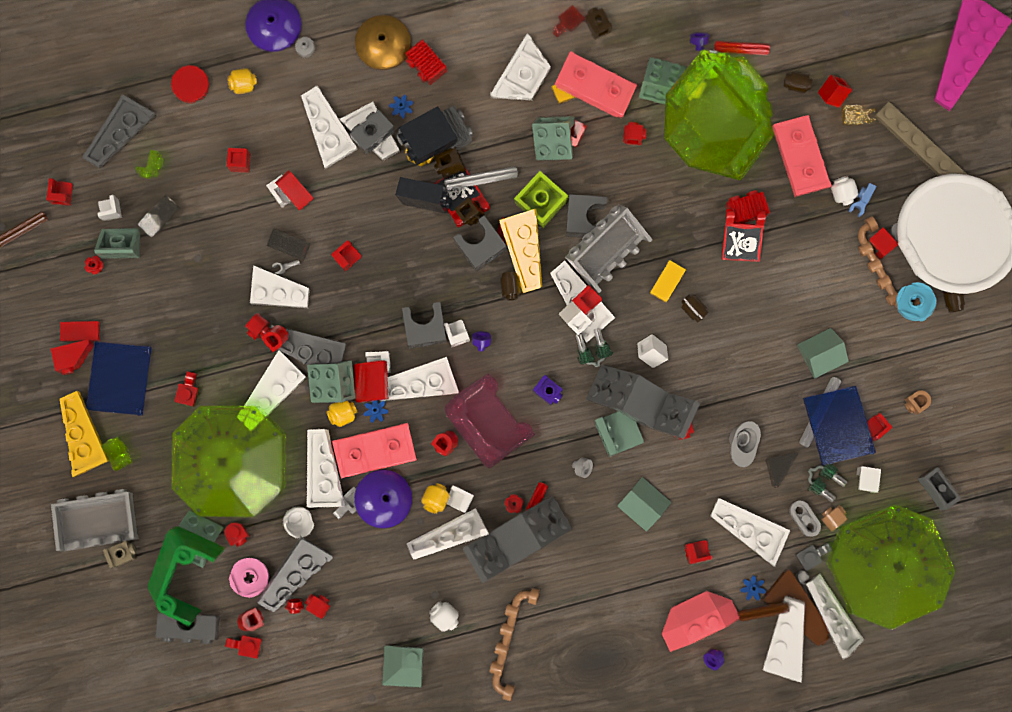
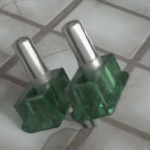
[576,328,613,367]
[807,462,847,502]

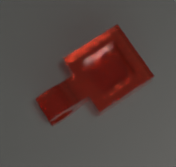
[552,5,585,38]

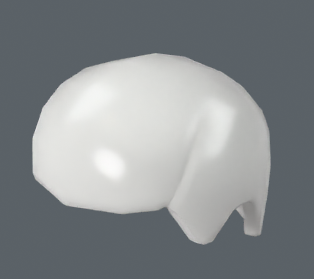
[283,506,314,538]

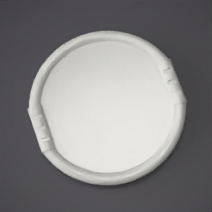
[897,174,1012,294]

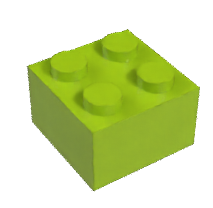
[514,171,568,228]

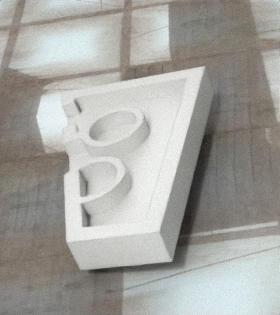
[340,102,400,160]
[250,266,310,308]

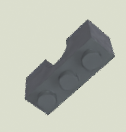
[156,613,220,644]

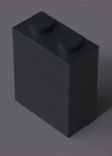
[397,106,458,165]
[395,177,452,214]

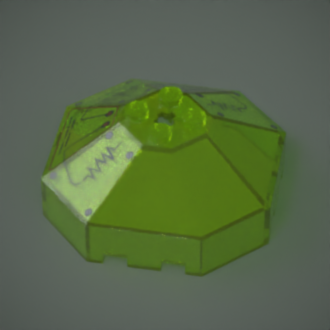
[172,406,286,517]
[826,504,955,630]

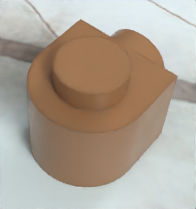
[904,391,931,415]
[821,505,847,532]

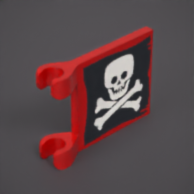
[434,166,490,228]
[721,209,766,262]

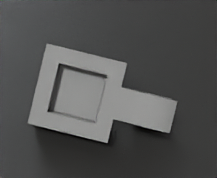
[333,487,356,519]

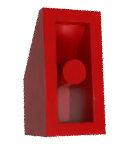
[51,340,94,375]

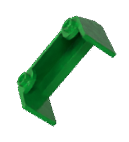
[148,526,225,626]

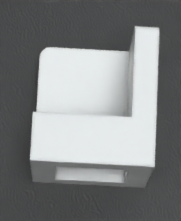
[266,175,291,207]
[97,195,122,221]
[559,301,592,335]
[444,320,470,347]
[637,335,668,368]
[365,351,391,373]
[857,466,881,493]
[447,485,474,513]

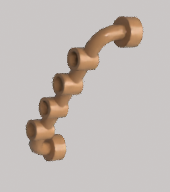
[858,216,921,308]
[490,588,540,701]

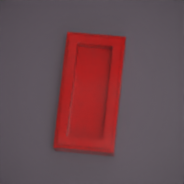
[275,170,313,211]
[60,321,100,342]

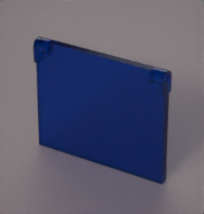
[86,342,152,416]
[803,386,876,466]

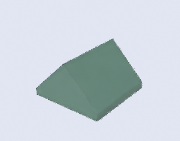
[94,228,140,259]
[797,328,849,379]
[617,477,671,532]

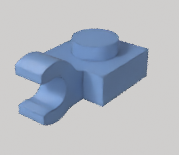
[849,183,876,217]

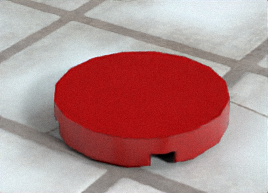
[171,65,209,103]

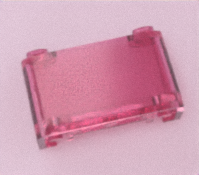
[445,373,535,468]

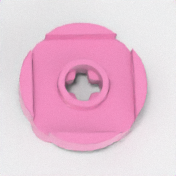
[229,558,269,597]

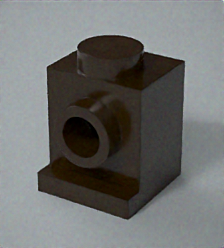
[585,7,612,40]
[434,147,466,178]
[454,197,485,226]

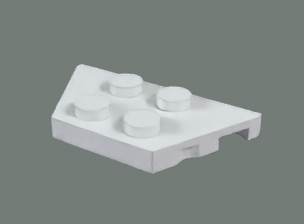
[490,34,551,100]

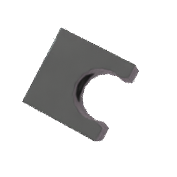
[566,194,607,239]
[453,216,507,272]
[402,302,447,349]

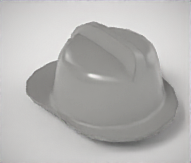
[729,421,761,467]

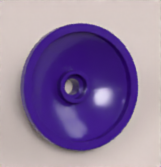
[245,0,302,52]
[354,470,412,528]

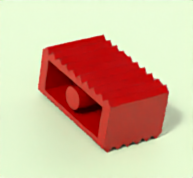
[405,39,447,85]
[725,190,770,223]

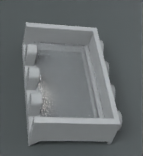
[565,204,652,293]
[51,489,139,552]

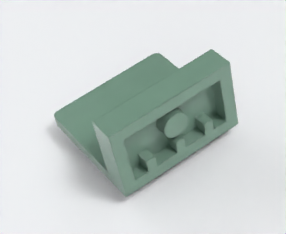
[639,57,686,107]
[532,116,575,160]
[307,360,355,403]
[594,412,644,457]
[179,511,223,568]

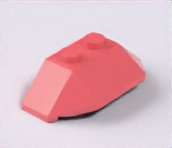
[661,591,739,652]

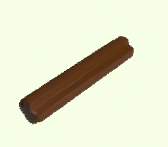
[0,211,48,247]
[738,602,790,621]

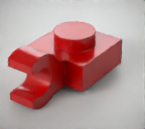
[174,371,199,407]
[225,635,262,659]

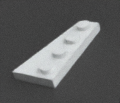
[307,429,345,507]

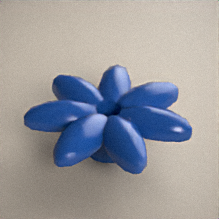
[389,95,413,119]
[363,400,388,423]
[740,575,766,601]

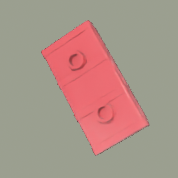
[554,51,637,118]
[772,115,832,197]
[332,423,417,478]

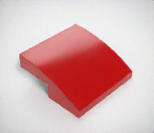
[354,360,389,403]

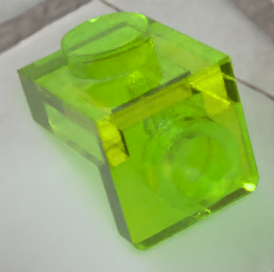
[135,150,163,179]
[101,437,133,471]

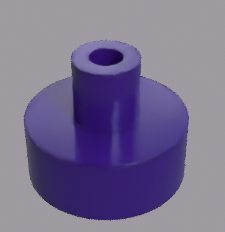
[690,32,709,51]
[472,331,491,351]
[703,649,724,670]

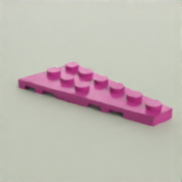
[934,0,1012,111]

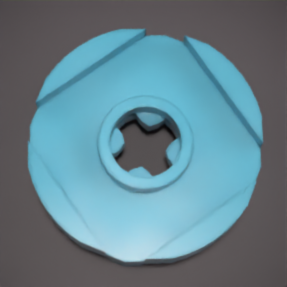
[896,282,936,322]

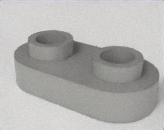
[789,501,821,537]

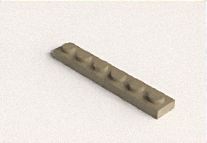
[874,102,967,176]

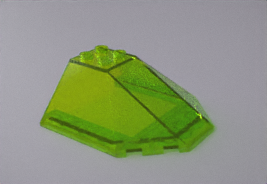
[664,49,775,181]

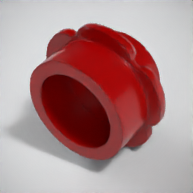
[85,256,103,274]
[504,494,524,513]
[285,598,304,614]

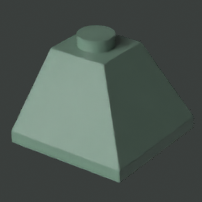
[382,645,424,687]

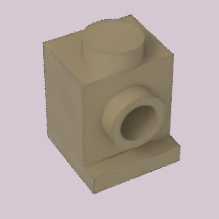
[103,541,137,568]

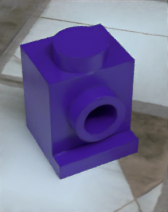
[532,375,563,406]

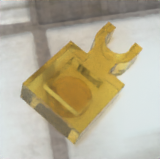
[842,105,875,125]

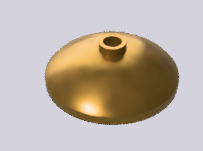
[355,15,411,70]

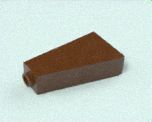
[761,569,830,646]

